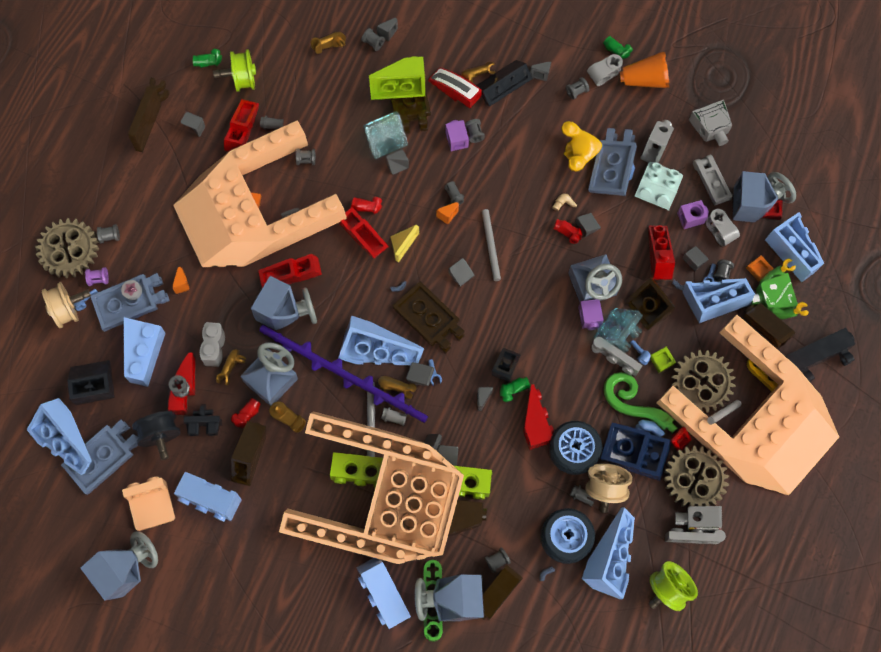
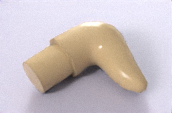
[552,193,577,211]

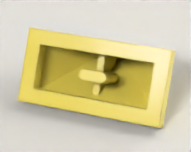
[390,225,419,263]

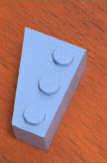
[765,212,824,282]
[683,278,755,323]
[124,317,165,387]
[174,472,242,522]
[356,558,411,629]

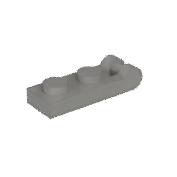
[693,154,733,206]
[591,337,643,377]
[665,528,726,544]

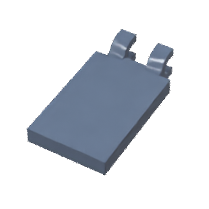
[588,128,637,196]
[91,273,170,332]
[61,420,139,495]

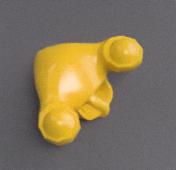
[561,121,602,172]

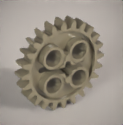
[35,218,99,279]
[671,350,736,413]
[663,446,729,507]

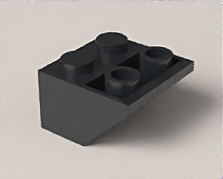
[67,360,115,405]

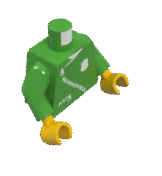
[751,259,809,320]

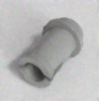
[381,407,407,426]

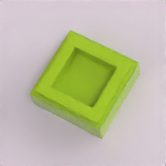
[650,346,676,373]

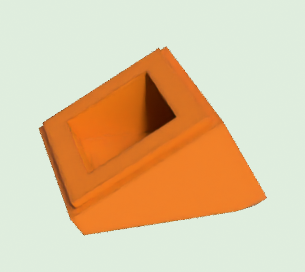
[436,202,459,224]
[173,267,190,294]

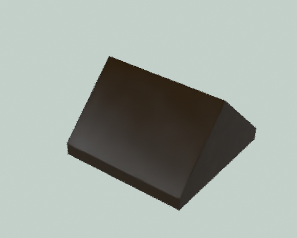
[625,277,675,330]

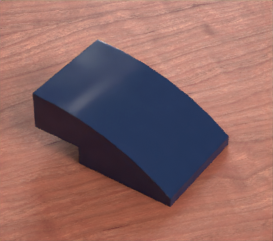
[601,422,671,481]

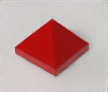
[671,426,692,451]

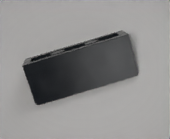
[476,60,533,107]

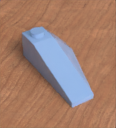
[338,316,424,365]
[27,398,92,475]
[582,507,635,599]

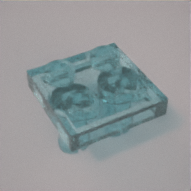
[363,111,408,159]
[594,308,643,353]

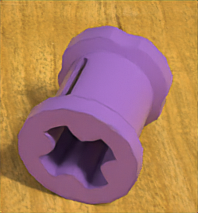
[85,267,109,286]

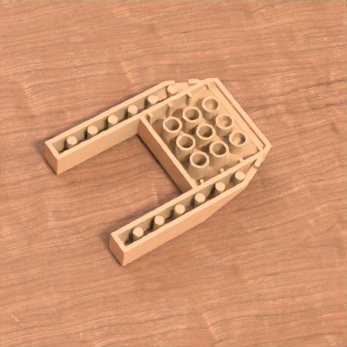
[173,120,347,267]
[656,315,839,495]
[279,411,464,564]

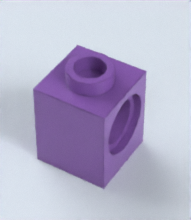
[445,120,469,151]
[677,200,709,229]
[578,299,604,330]

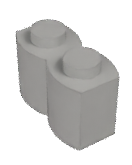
[200,322,225,367]

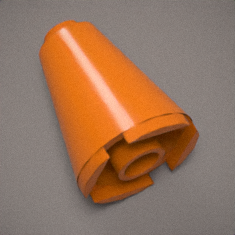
[620,52,669,88]

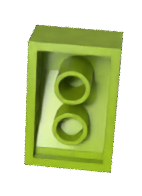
[369,56,425,100]

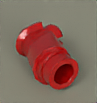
[351,197,382,215]
[553,219,582,244]
[231,398,261,428]

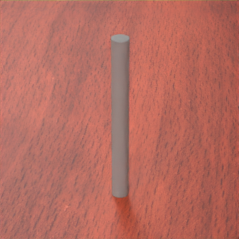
[481,209,501,281]
[367,382,375,457]

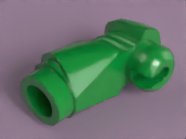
[603,36,633,60]
[193,49,222,68]
[499,377,530,402]

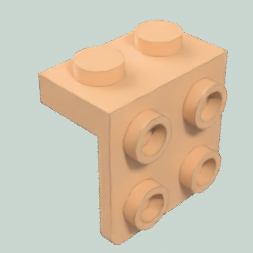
[122,477,175,531]

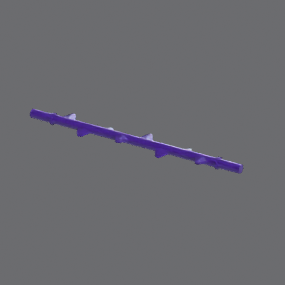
[259,325,428,423]

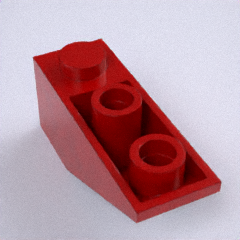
[648,225,675,280]
[523,384,554,450]

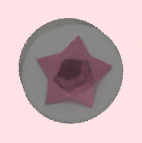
[121,280,142,300]

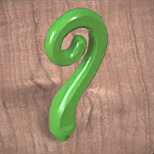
[603,372,677,433]

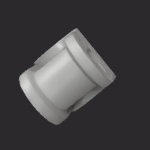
[587,54,623,86]
[706,209,740,247]

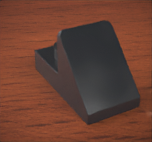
[492,348,521,382]

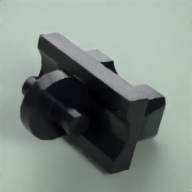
[183,404,222,436]

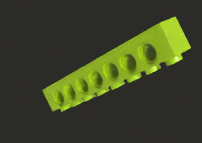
[330,452,492,500]

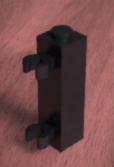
[785,328,855,382]

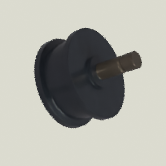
[132,411,181,460]

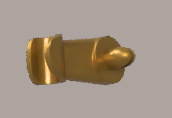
[311,32,346,54]
[461,62,495,83]
[216,349,246,386]
[378,376,417,399]
[269,402,306,433]

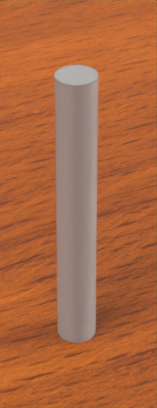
[707,400,742,425]

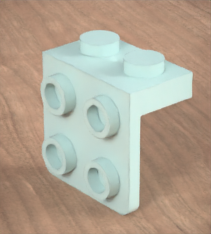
[635,162,683,210]

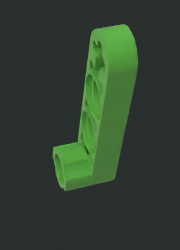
[424,560,443,642]

